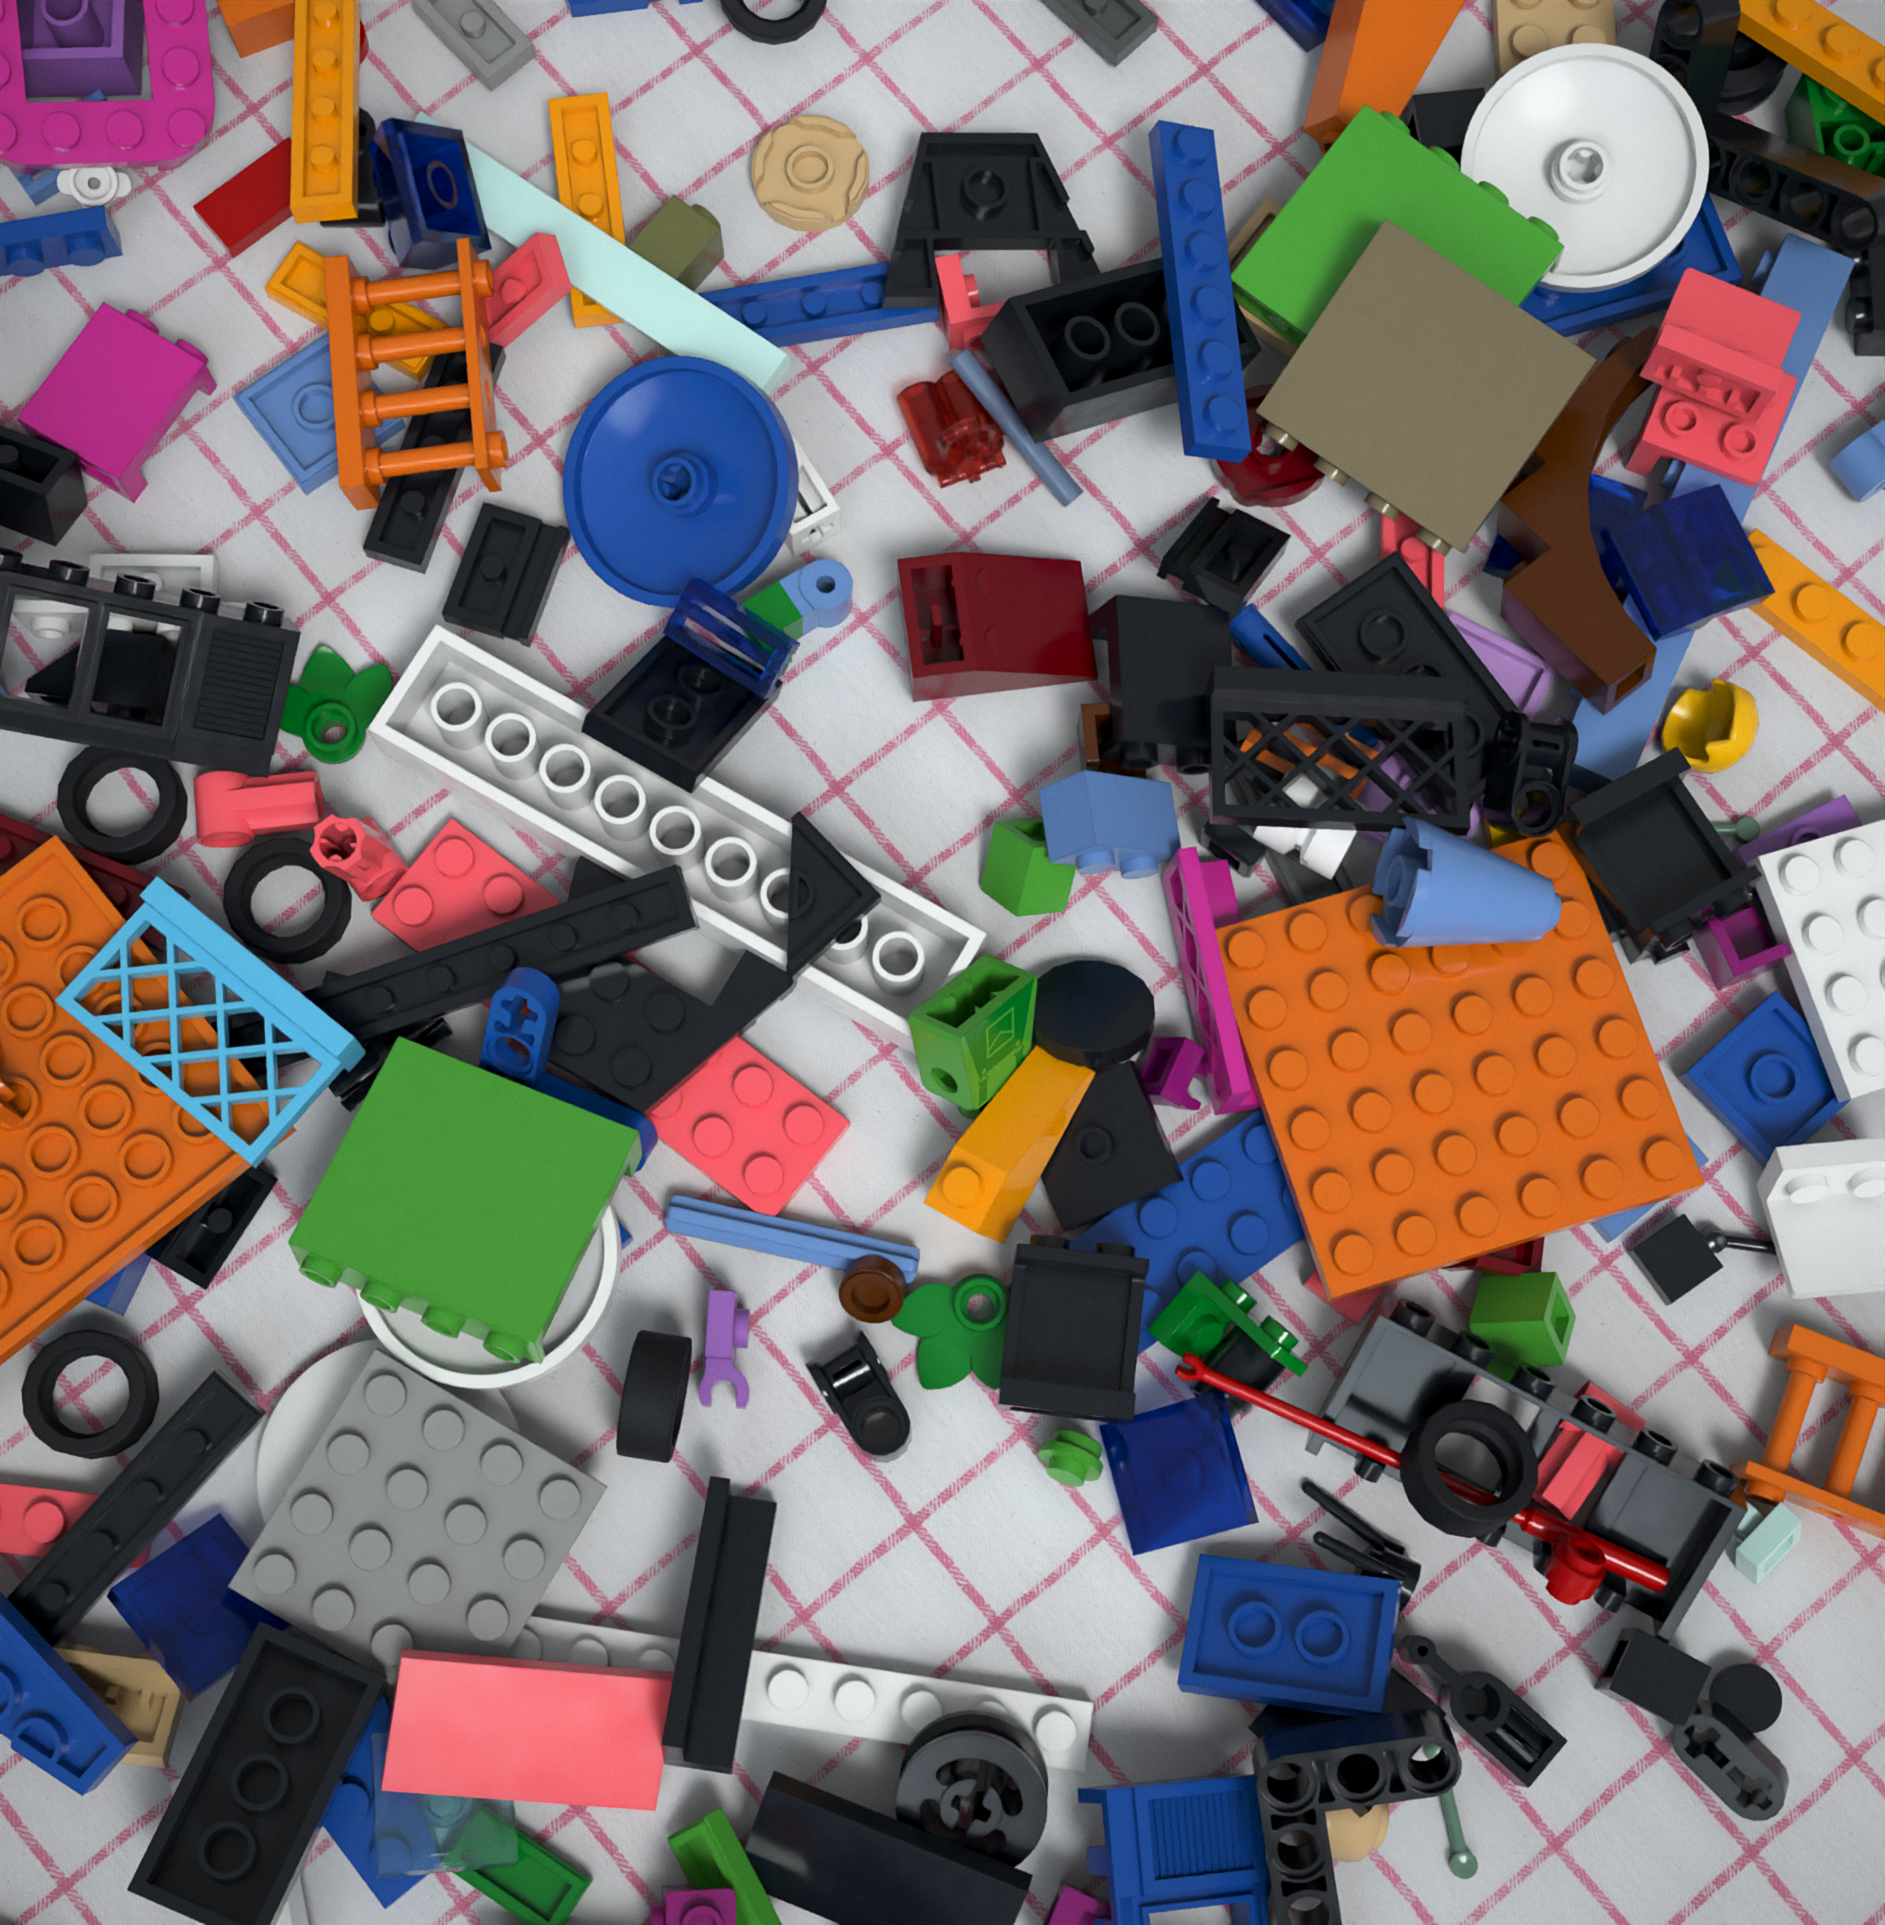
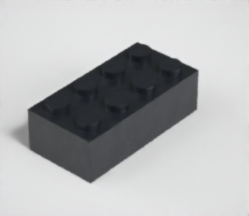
[980,257,1262,444]
[127,1621,388,1925]

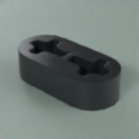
[1672,1700,1789,1821]

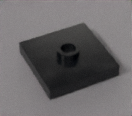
[1041,1060,1185,1232]

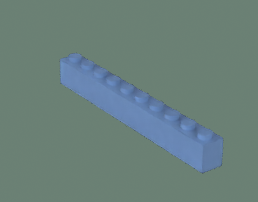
[1554,232,1856,794]

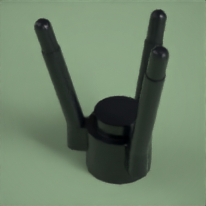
[1301,1481,1421,1612]

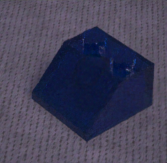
[369,118,492,271]

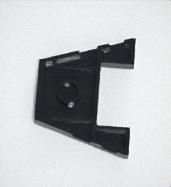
[880,132,1101,308]
[547,856,797,1117]

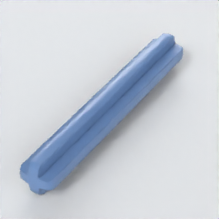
[665,1194,920,1285]

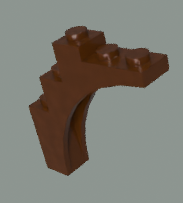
[1496,324,1658,716]

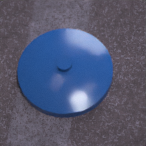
[563,356,799,609]

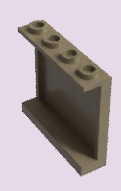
[1255,218,1598,557]

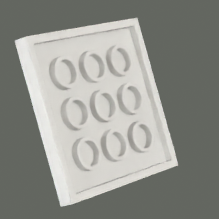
[1747,819,1885,1103]

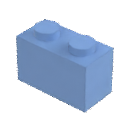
[1038,770,1181,879]

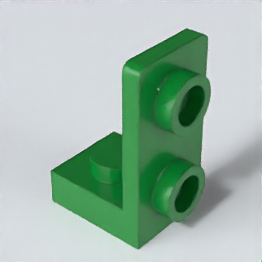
[1147,1270,1309,1377]

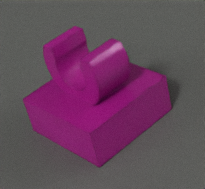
[1138,1036,1207,1110]

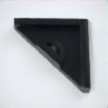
[786,811,882,981]

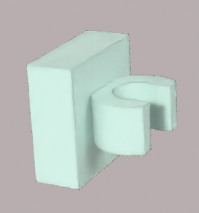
[1732,1501,1802,1586]

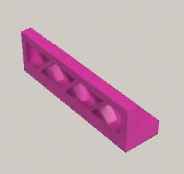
[1162,847,1261,1115]

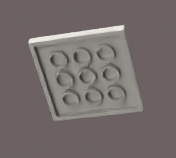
[228,1348,608,1686]

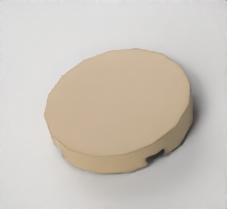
[751,115,870,232]

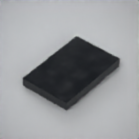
[581,623,783,794]

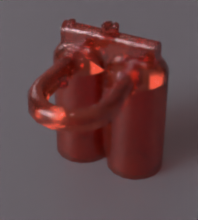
[895,370,1006,489]

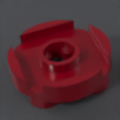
[1211,384,1325,508]

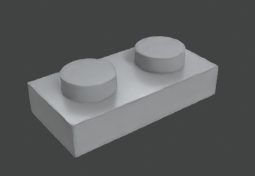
[412,0,536,91]

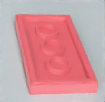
[381,1649,674,1811]

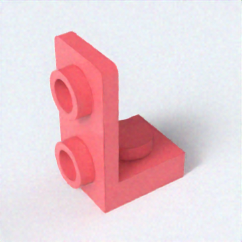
[935,253,1006,351]

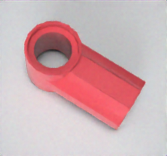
[193,771,325,848]
[310,814,408,902]
[1531,1380,1646,1521]

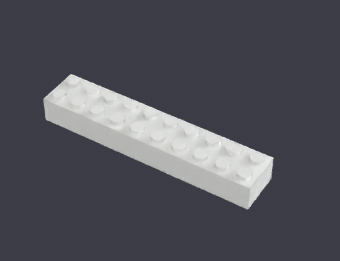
[368,624,987,1056]

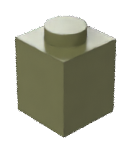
[627,194,725,292]

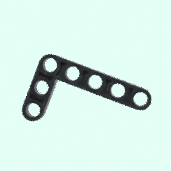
[1649,0,1885,253]
[1252,1709,1462,1925]

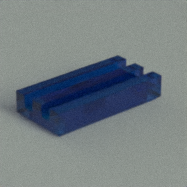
[662,578,800,699]

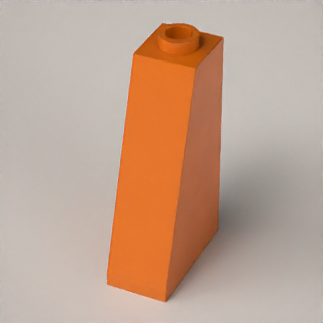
[1303,0,1466,155]

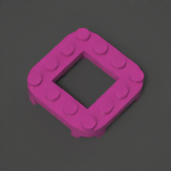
[0,0,215,175]

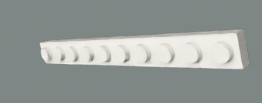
[505,1616,1094,1772]

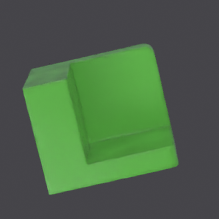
[980,817,1077,917]
[1468,1271,1576,1367]

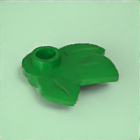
[280,645,393,764]
[891,1274,1010,1390]

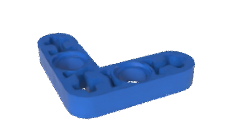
[478,967,658,1172]

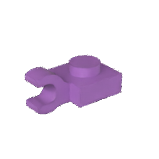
[699,1290,750,1409]

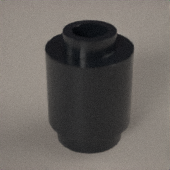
[1189,1325,1286,1424]

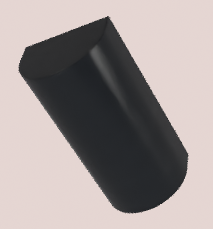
[146,1166,278,1290]

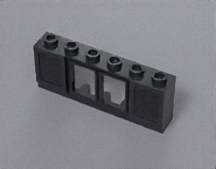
[0,547,301,778]
[1305,1295,1748,1644]

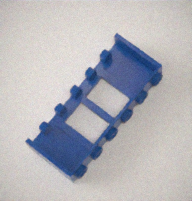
[1077,1774,1271,1925]

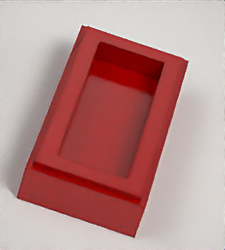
[193,137,293,259]

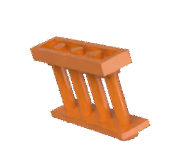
[323,237,509,511]
[1729,1323,1885,1540]

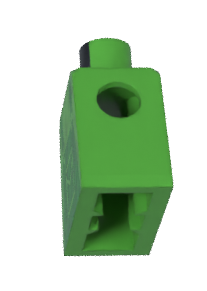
[908,953,1037,1120]

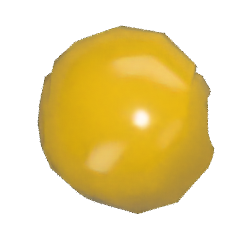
[1661,678,1759,774]

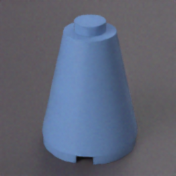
[1370,816,1561,948]

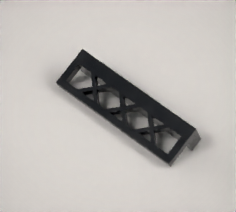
[661,1476,777,1775]

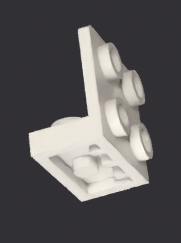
[1756,1137,1885,1299]

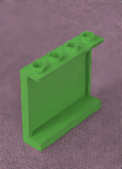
[1231,104,1565,348]
[288,1036,643,1364]

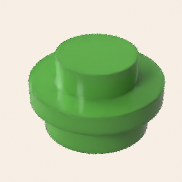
[1038,1429,1103,1487]

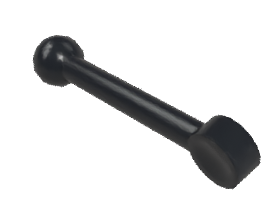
[1700,1225,1777,1255]

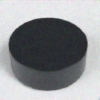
[1709,1664,1782,1733]

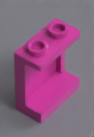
[17,302,217,503]

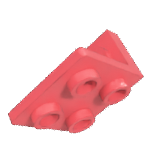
[1639,268,1801,424]
[1624,373,1797,487]

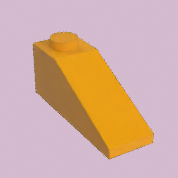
[923,1045,1096,1244]

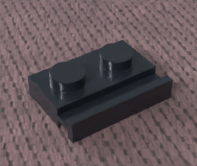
[1157,496,1291,616]
[442,502,571,648]

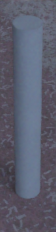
[949,348,1083,507]

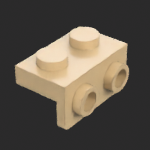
[53,1644,188,1769]

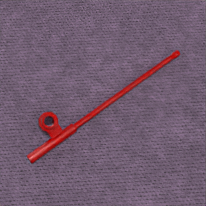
[1175,1352,1670,1605]

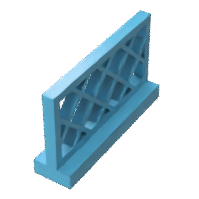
[55,876,367,1168]

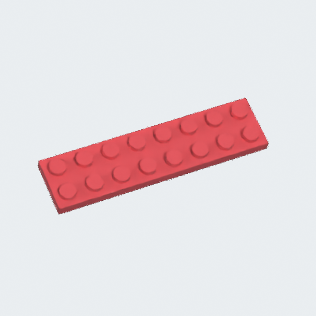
[370,818,850,1216]

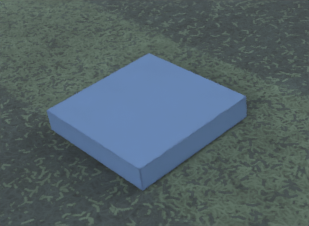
[233,332,406,496]

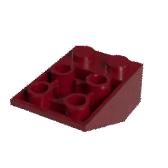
[897,552,1098,702]

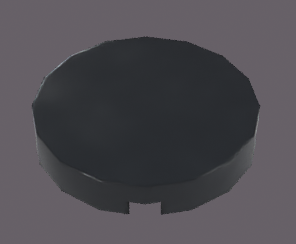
[1032,960,1155,1067]

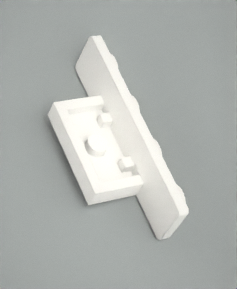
[12,553,247,641]

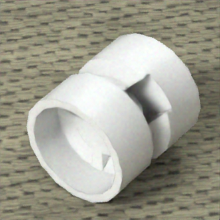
[1252,766,1370,880]

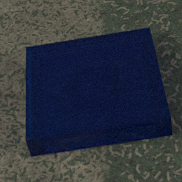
[1099,1391,1259,1556]
[106,1513,294,1702]

